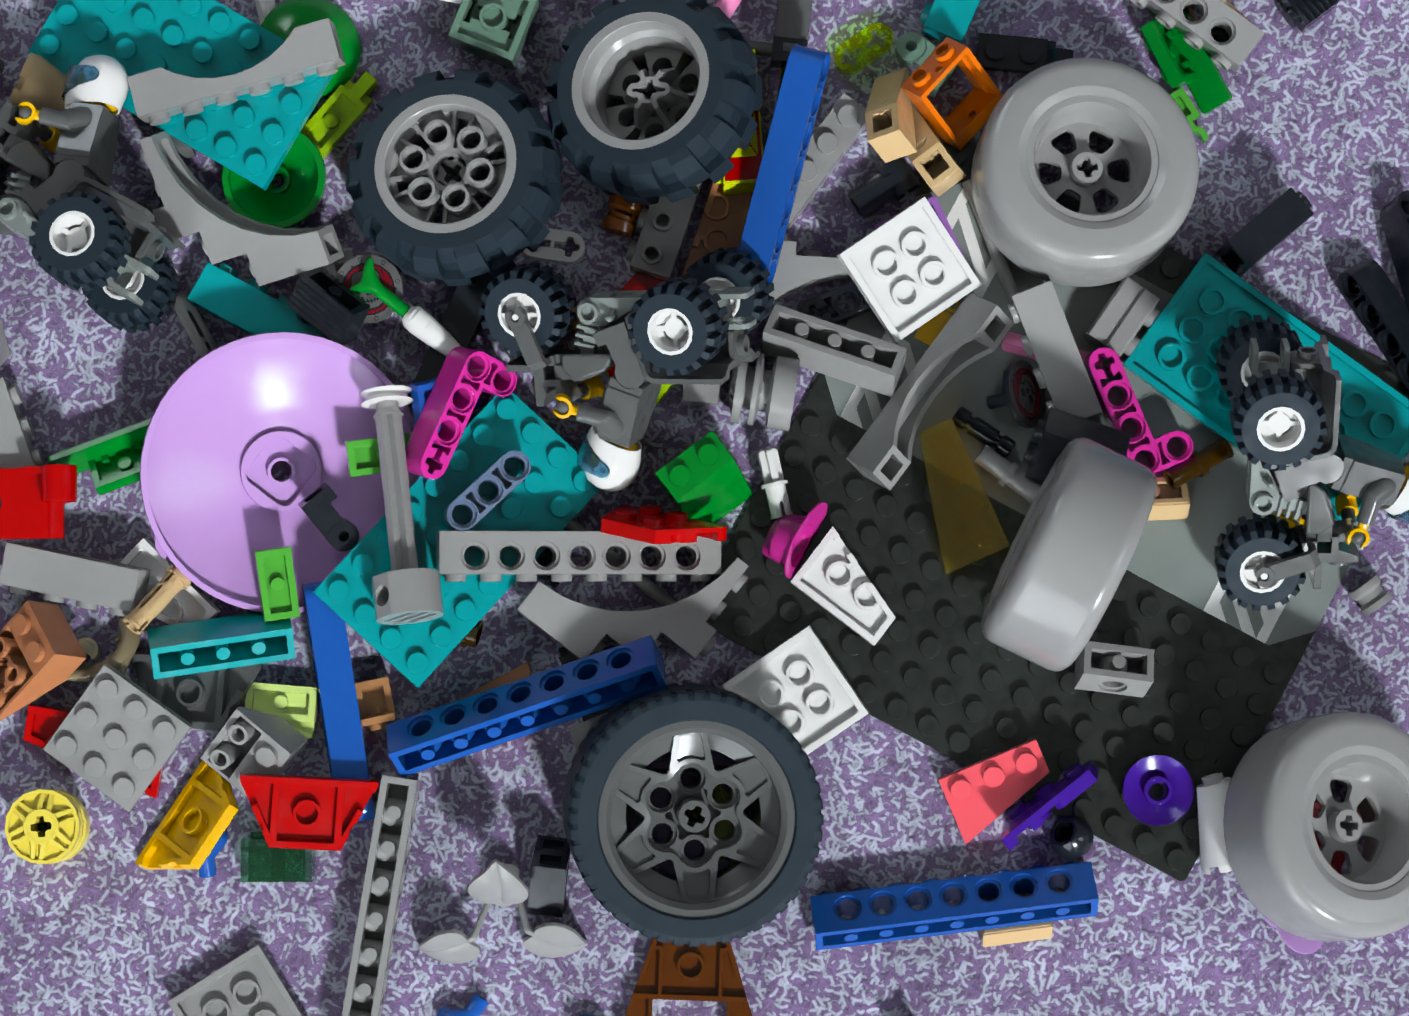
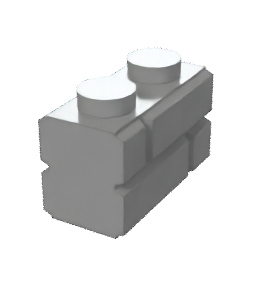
[1083,277,1160,358]

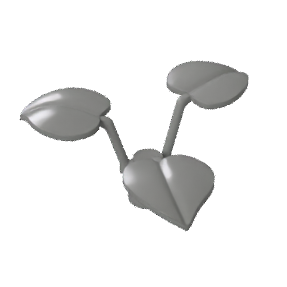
[419,859,587,964]

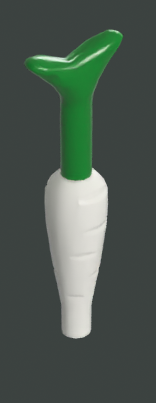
[349,257,470,369]

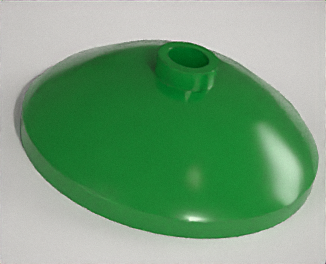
[261,0,361,97]
[222,133,326,228]

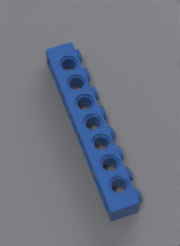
[386,635,668,777]
[810,861,1099,951]

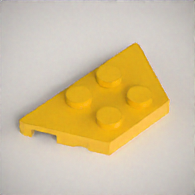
[135,760,239,869]

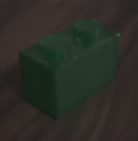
[241,832,316,882]

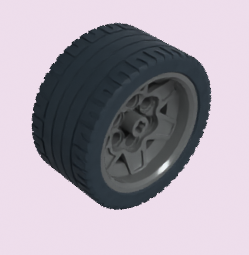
[563,683,824,947]

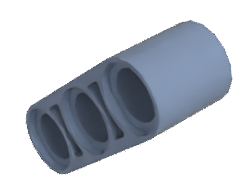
[443,450,531,531]

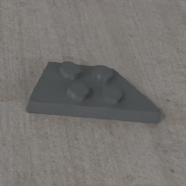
[129,654,262,730]

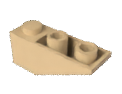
[865,67,917,163]
[907,103,966,197]

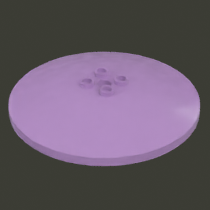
[140,332,420,613]

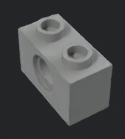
[1074,641,1155,698]

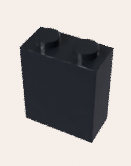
[1216,188,1314,277]
[1023,407,1131,483]

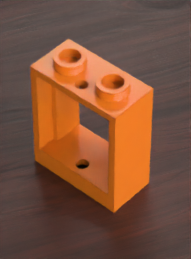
[901,37,1003,150]

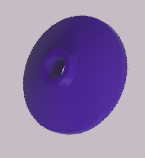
[1122,755,1194,826]

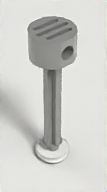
[359,385,444,625]

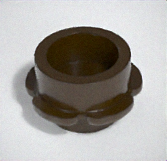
[460,620,483,648]

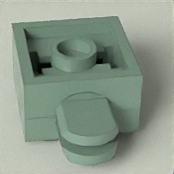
[448,0,540,70]

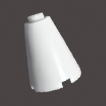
[1196,772,1233,875]

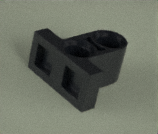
[527,835,571,918]

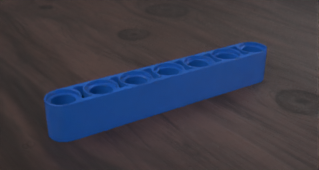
[738,44,831,283]
[302,581,375,822]

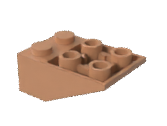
[0,600,86,721]

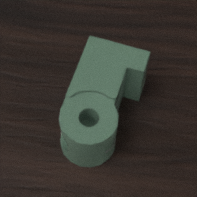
[895,32,958,98]

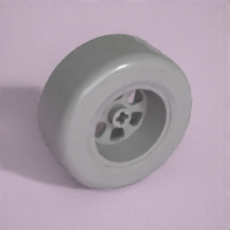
[971,57,1199,287]
[981,437,1157,672]
[1223,711,1409,942]

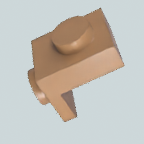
[355,675,397,731]

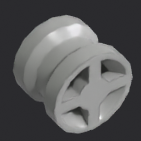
[1348,574,1393,617]

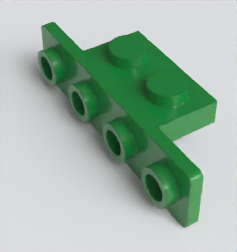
[1140,0,1232,114]
[47,418,151,495]

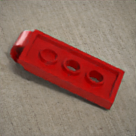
[0,464,77,540]

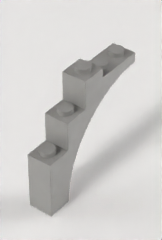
[139,131,345,286]
[682,235,852,407]
[517,558,749,659]

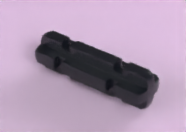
[951,407,1016,457]

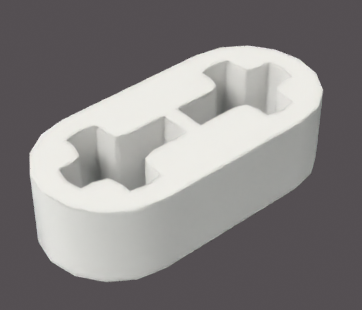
[522,228,585,264]

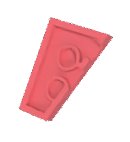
[938,738,1050,844]

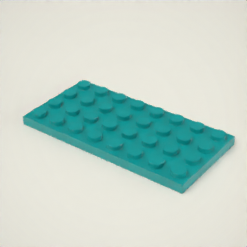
[28,0,335,191]
[1123,252,1409,522]
[313,385,600,688]

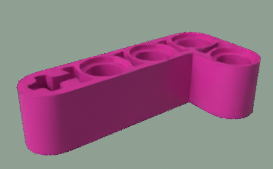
[405,346,517,480]
[1084,347,1194,474]

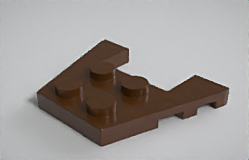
[625,938,752,1016]

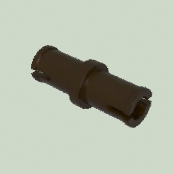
[1163,438,1234,490]

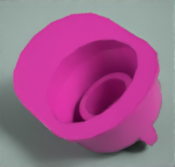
[762,501,828,578]

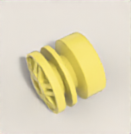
[5,789,90,864]

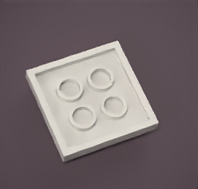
[837,197,982,343]
[723,625,870,755]

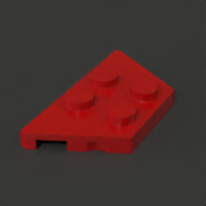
[601,504,727,544]
[240,773,379,851]

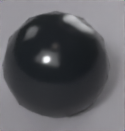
[1049,815,1094,860]

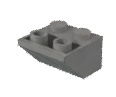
[201,706,308,797]

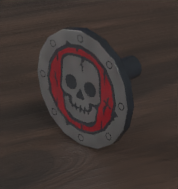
[335,254,403,324]
[986,360,1045,429]

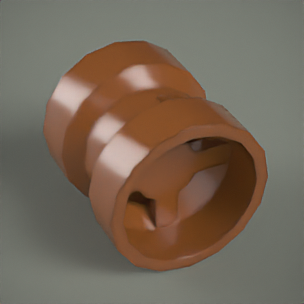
[600,194,643,238]

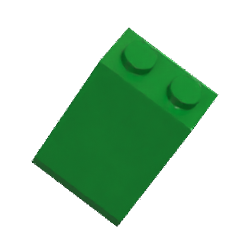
[655,431,753,524]

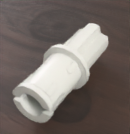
[757,448,793,520]

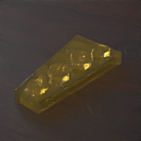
[919,418,1010,575]

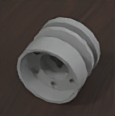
[728,353,800,432]

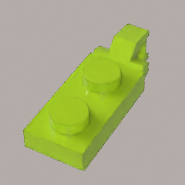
[300,71,379,160]

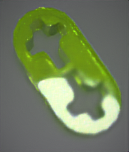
[834,23,893,75]

